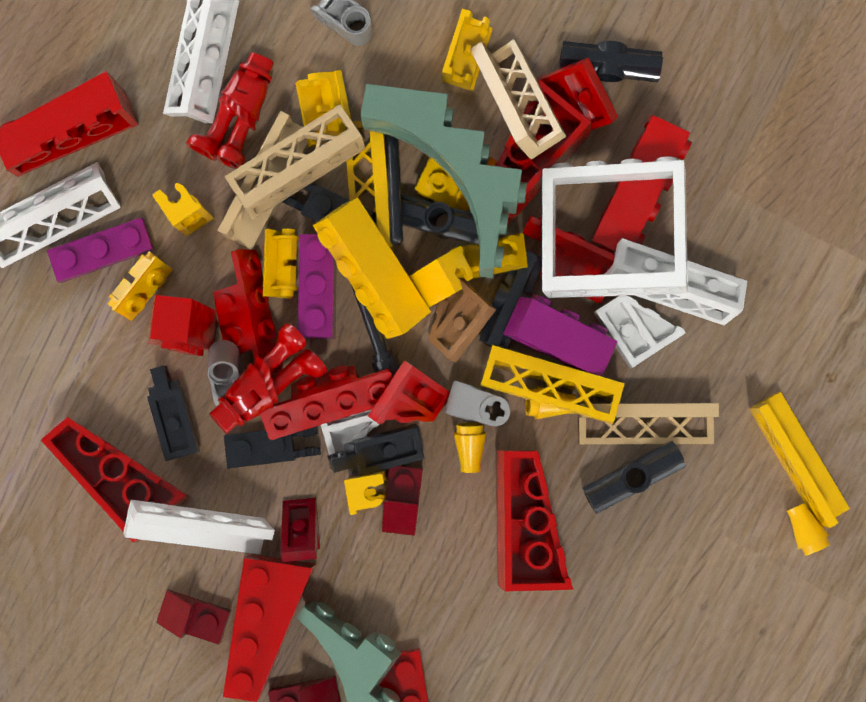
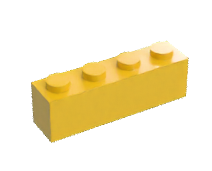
[313,197,431,339]

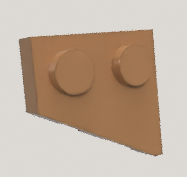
[429,278,496,362]

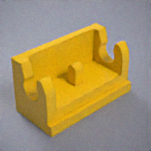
[442,8,493,91]
[295,70,352,148]
[152,183,214,236]
[450,233,528,279]
[409,246,473,308]
[344,471,387,515]

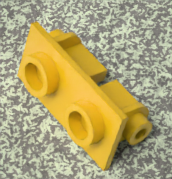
[263,229,299,299]
[107,251,173,321]

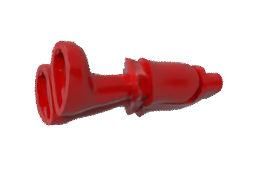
[185,52,274,169]
[209,323,327,434]

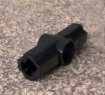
[559,41,663,82]
[401,195,479,246]
[479,250,542,349]
[582,440,687,514]

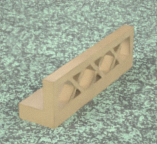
[470,39,566,160]
[224,105,365,220]
[217,111,308,250]
[578,403,719,444]

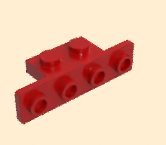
[522,216,615,304]
[212,249,283,378]
[260,365,393,440]

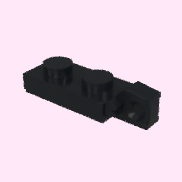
[147,365,200,461]
[327,424,425,476]

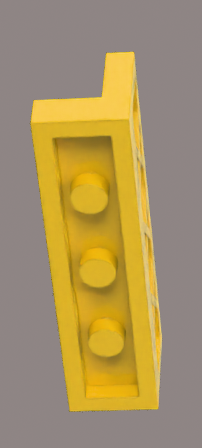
[346,121,394,251]
[481,345,625,424]
[749,392,850,528]

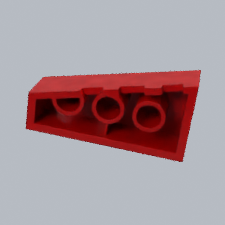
[0,71,139,177]
[494,80,591,227]
[591,115,692,252]
[148,295,218,356]
[40,417,189,543]
[497,450,573,592]
[223,554,316,702]

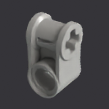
[310,0,374,46]
[207,340,245,406]
[444,380,510,426]

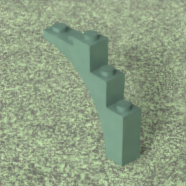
[361,84,527,278]
[296,600,402,702]

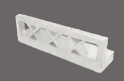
[163,0,239,123]
[0,162,121,268]
[604,238,747,325]
[123,500,275,554]

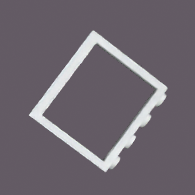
[542,157,688,298]

